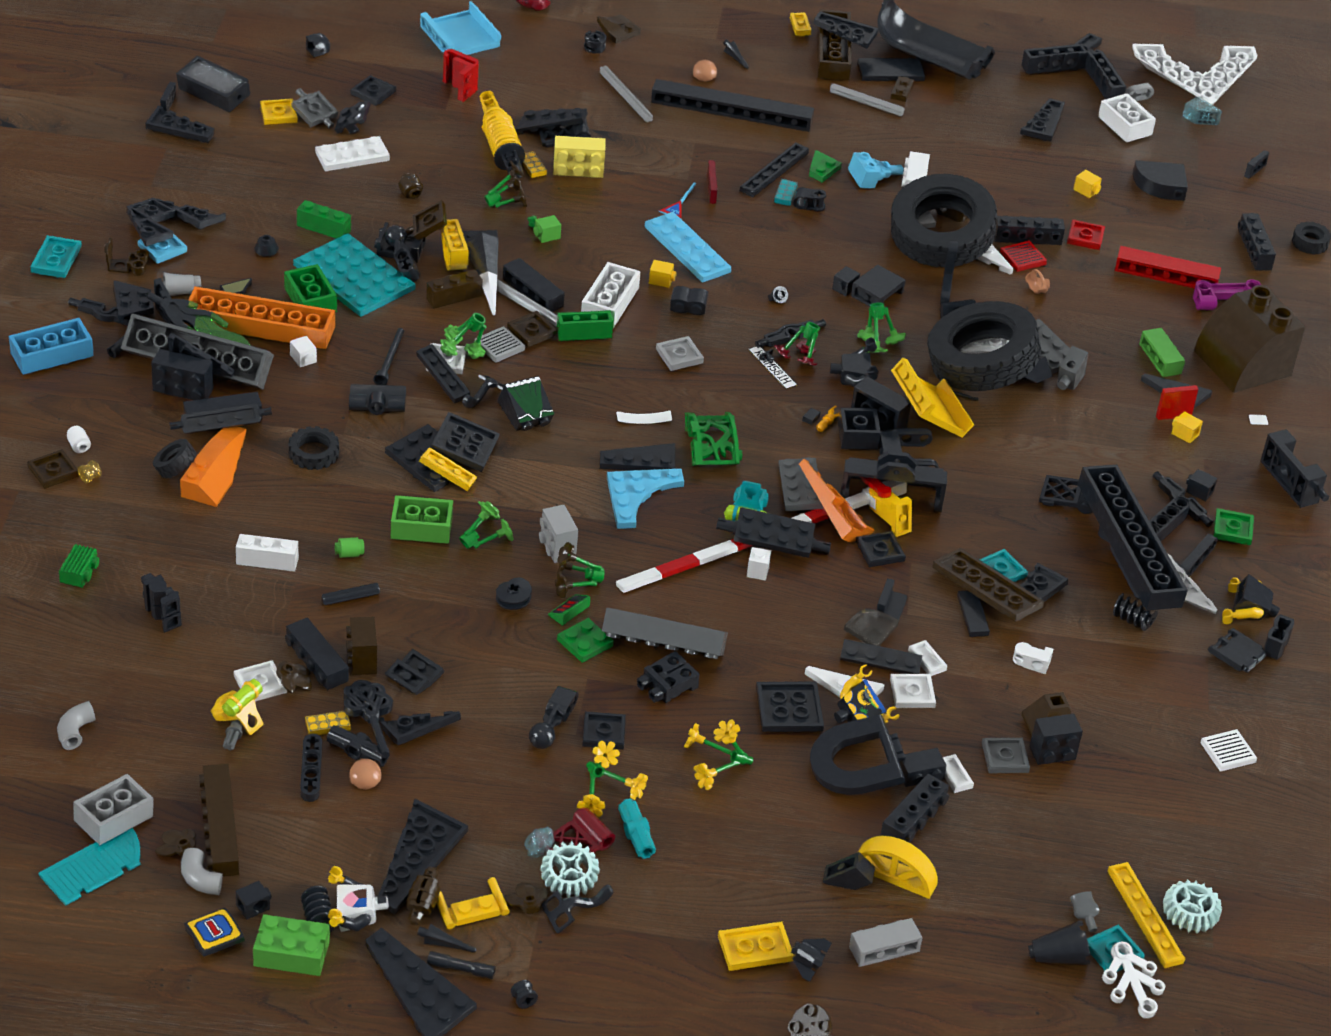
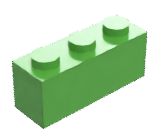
[1139,328,1185,377]

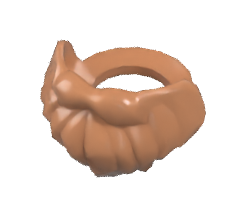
[1025,269,1050,294]

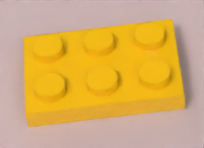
[718,922,794,971]

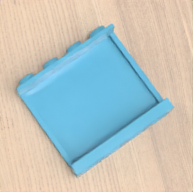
[420,1,501,55]

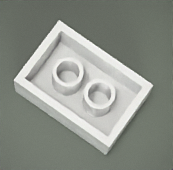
[1098,94,1156,142]

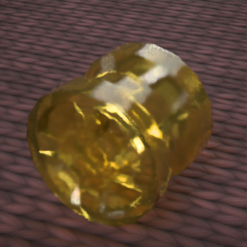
[78,460,102,484]

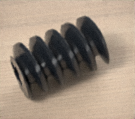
[1113,593,1158,631]
[301,885,335,933]

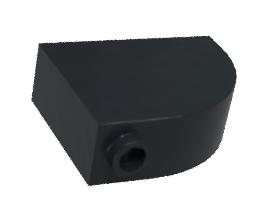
[1132,160,1188,201]

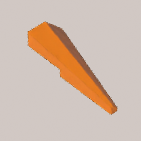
[799,459,875,543]

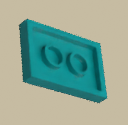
[30,235,82,278]

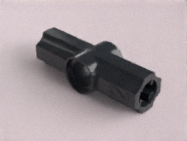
[327,725,390,767]

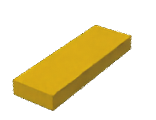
[419,447,477,491]

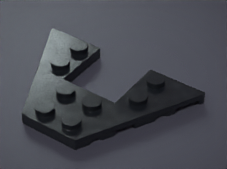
[126,198,226,246]

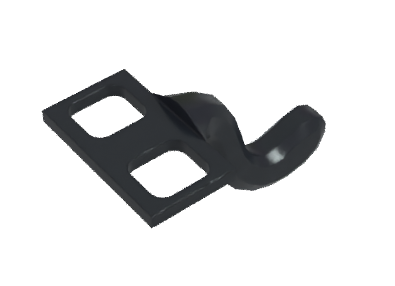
[462,374,504,409]
[541,885,614,934]

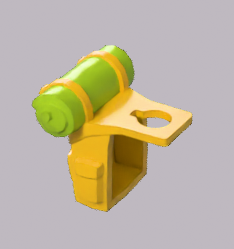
[211,679,263,735]

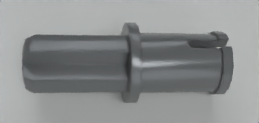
[223,720,243,751]

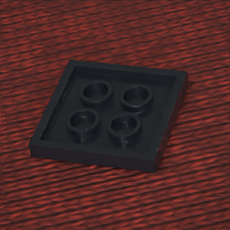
[431,412,500,472]
[756,681,824,732]

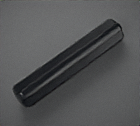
[322,583,380,605]

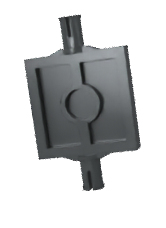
[291,88,338,129]

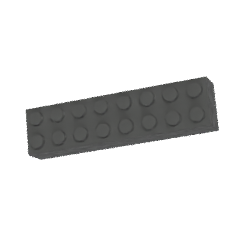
[121,314,274,390]

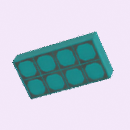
[774,179,798,206]

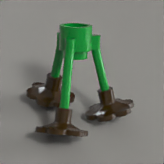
[484,161,527,208]
[555,542,605,598]

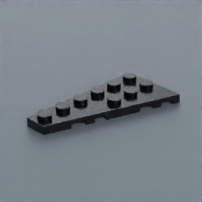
[378,799,468,914]
[365,927,477,1036]

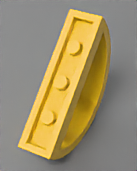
[441,219,468,270]
[858,836,938,899]

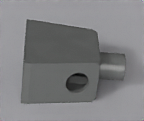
[1057,346,1088,390]

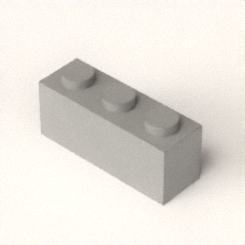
[849,918,922,967]

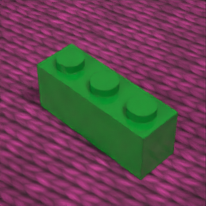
[297,200,351,239]
[556,310,613,341]

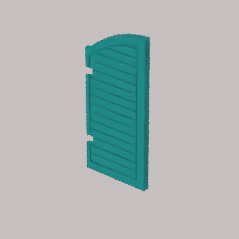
[39,828,141,906]

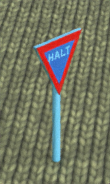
[659,182,696,220]

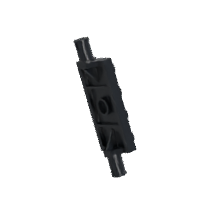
[716,507,831,558]

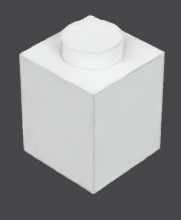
[290,336,317,367]
[747,547,771,581]

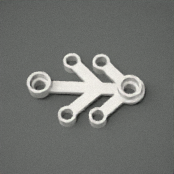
[1102,942,1165,1018]

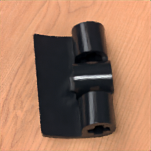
[349,384,406,415]

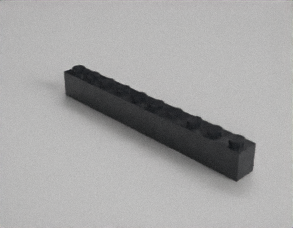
[651,79,814,132]

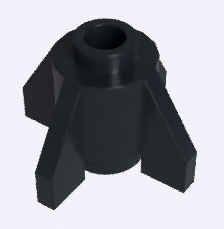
[791,938,832,981]

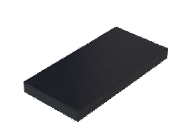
[857,58,925,81]

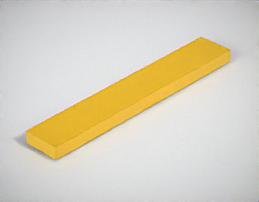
[1108,862,1185,968]

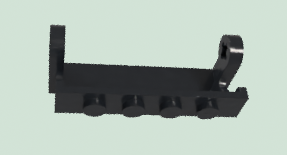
[840,451,947,512]

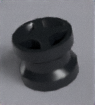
[510,980,538,1009]

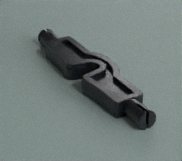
[68,297,131,326]
[755,319,826,348]
[1153,471,1213,527]

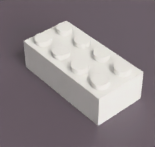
[581,262,640,328]

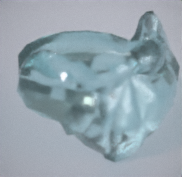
[524,826,554,858]

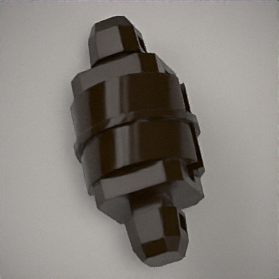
[406,867,440,926]

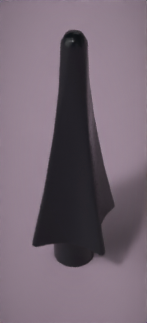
[723,40,749,69]
[417,923,477,953]

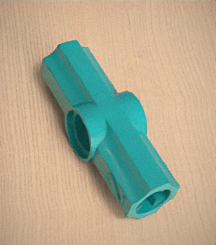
[618,798,656,859]

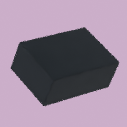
[802,408,820,425]

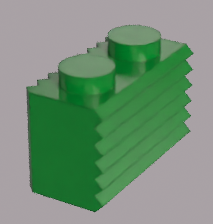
[59,544,99,588]

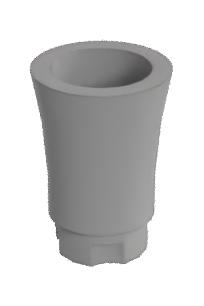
[163,272,201,296]

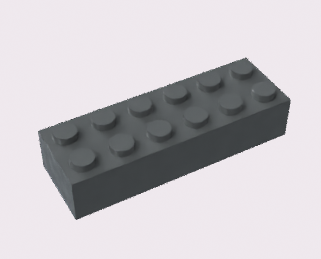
[602,607,728,659]

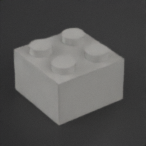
[539,505,578,563]

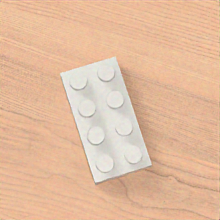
[315,136,390,171]

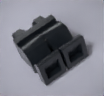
[141,573,182,633]

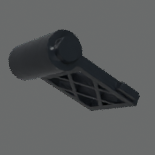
[538,119,591,147]
[1039,475,1093,514]

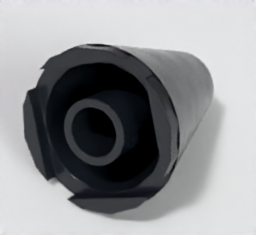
[1028,921,1090,965]

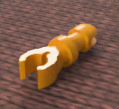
[816,406,840,432]

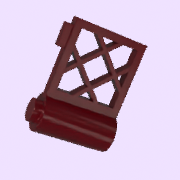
[538,807,616,854]

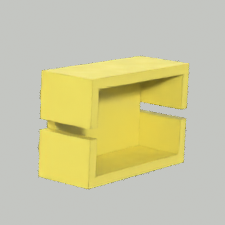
[553,136,605,178]

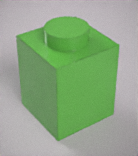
[533,215,561,243]

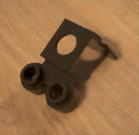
[104,238,149,276]

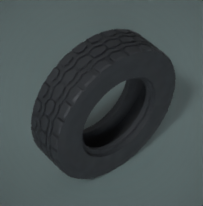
[891,174,997,267]
[927,301,1041,391]

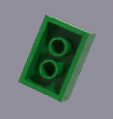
[284,264,337,312]

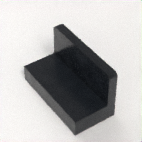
[875,578,908,623]

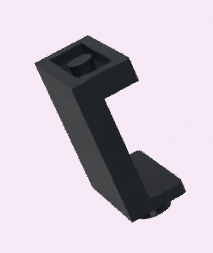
[374,222,426,263]
[851,265,905,307]

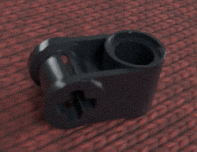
[793,187,826,212]

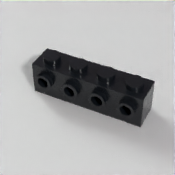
[1238,213,1276,271]
[994,215,1065,245]
[880,774,949,843]

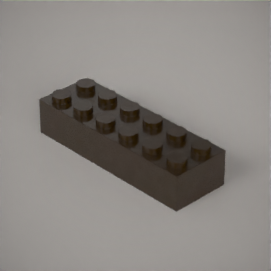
[818,9,851,81]

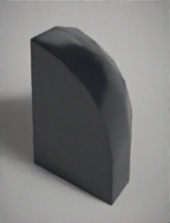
[306,33,331,57]

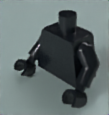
[830,337,879,387]

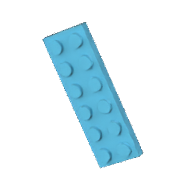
[645,212,731,283]

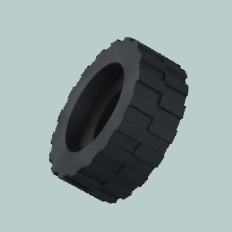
[1292,221,1331,255]
[153,439,197,479]

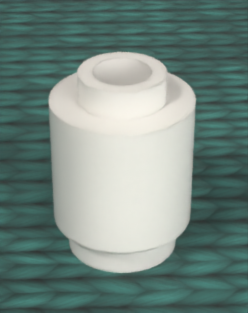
[67,426,91,453]

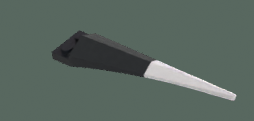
[462,230,499,315]

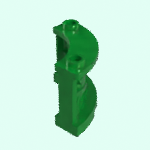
[685,412,742,466]

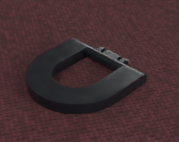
[810,715,906,795]

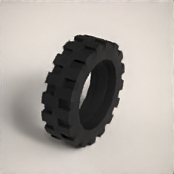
[288,426,339,470]

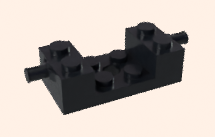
[1260,429,1330,508]

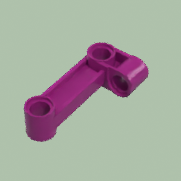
[1193,279,1261,310]

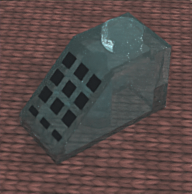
[1182,97,1222,125]

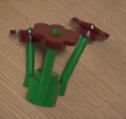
[774,322,820,365]

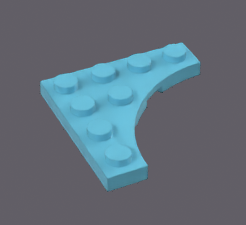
[607,469,684,529]

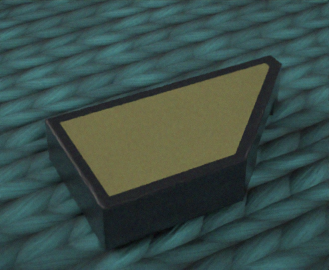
[220,278,252,295]

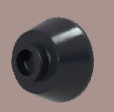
[254,235,279,257]

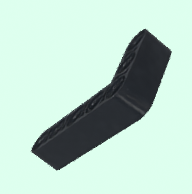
[1098,496,1190,542]

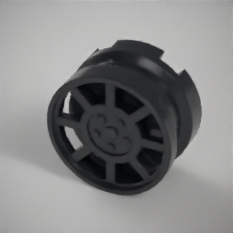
[584,30,606,53]

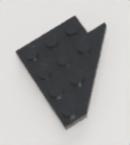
[385,424,451,492]

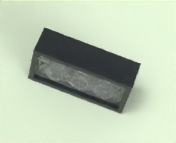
[176,55,250,113]

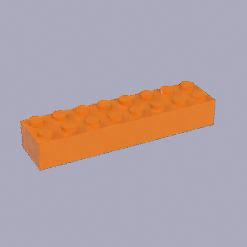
[185,286,335,349]

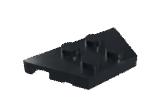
[113,281,154,322]

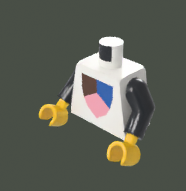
[328,866,388,932]

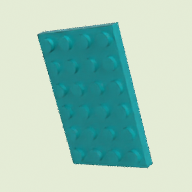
[293,233,416,317]

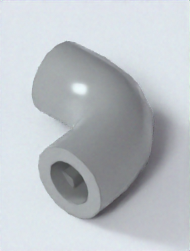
[57,701,96,750]
[181,848,223,895]

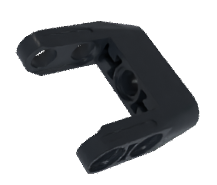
[878,428,939,468]

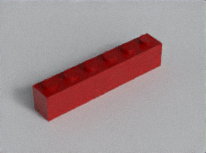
[1114,246,1221,288]

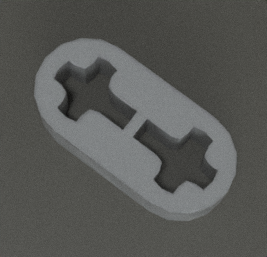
[1125,83,1154,101]

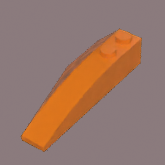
[180,427,246,507]

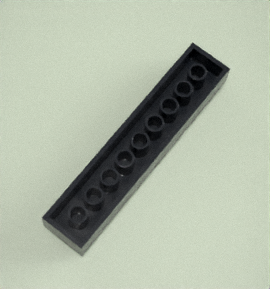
[1078,464,1188,611]

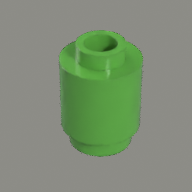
[335,537,364,558]

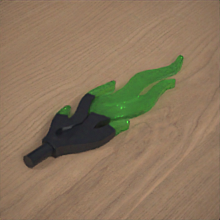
[148,292,251,346]

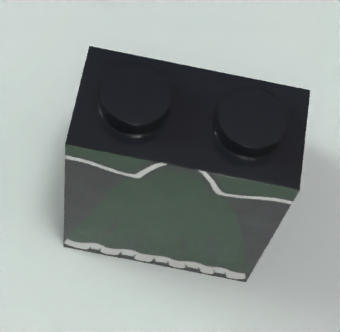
[498,376,554,431]

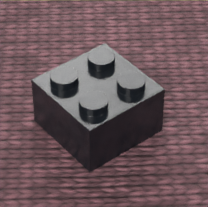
[838,408,881,450]
[1029,714,1083,765]

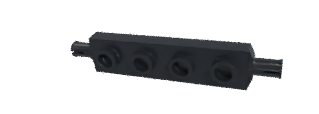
[169,403,272,434]

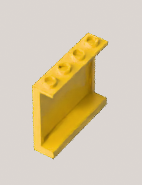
[891,358,974,438]

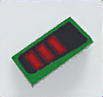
[548,594,590,625]

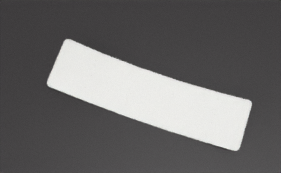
[616,411,672,424]

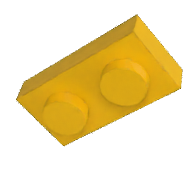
[790,13,811,36]

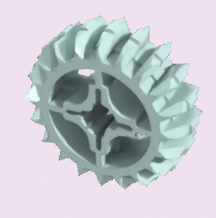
[541,841,600,898]
[1163,879,1222,933]

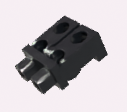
[637,651,699,703]

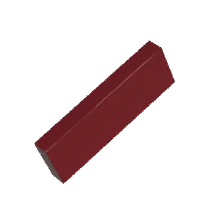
[707,160,718,204]

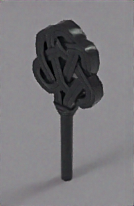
[343,680,393,758]

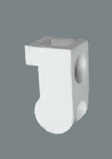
[1013,642,1053,674]

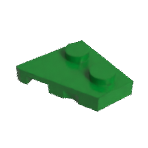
[809,150,842,182]

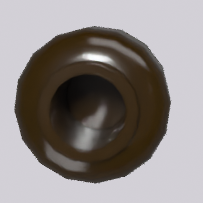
[398,173,423,199]

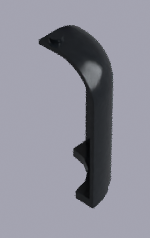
[877,0,996,80]

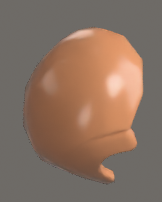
[693,60,717,82]
[349,758,381,790]

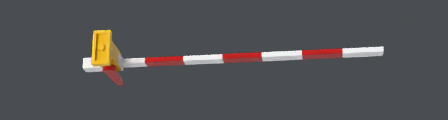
[616,477,912,593]

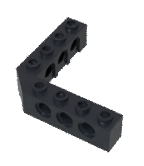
[1021,44,1127,99]

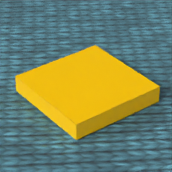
[260,99,298,125]

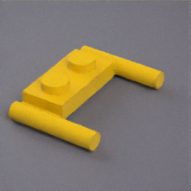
[437,877,510,929]

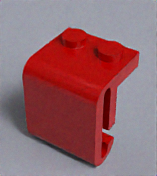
[443,49,479,102]

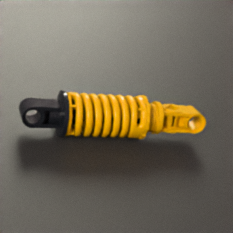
[479,91,525,179]

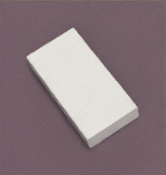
[908,640,947,676]
[943,754,974,793]

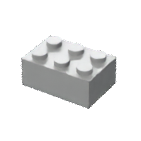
[74,774,153,845]

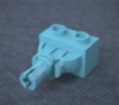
[848,152,904,188]

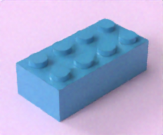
[9,318,94,375]

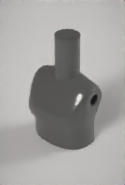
[1070,891,1099,932]

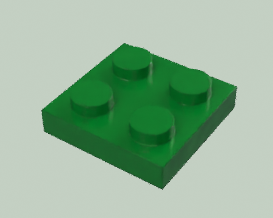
[1213,508,1254,545]
[557,618,614,663]

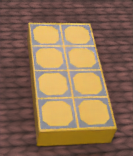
[522,151,547,178]
[305,711,351,735]

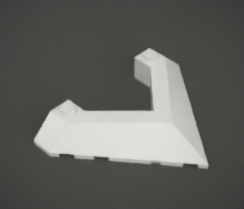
[1132,44,1257,106]

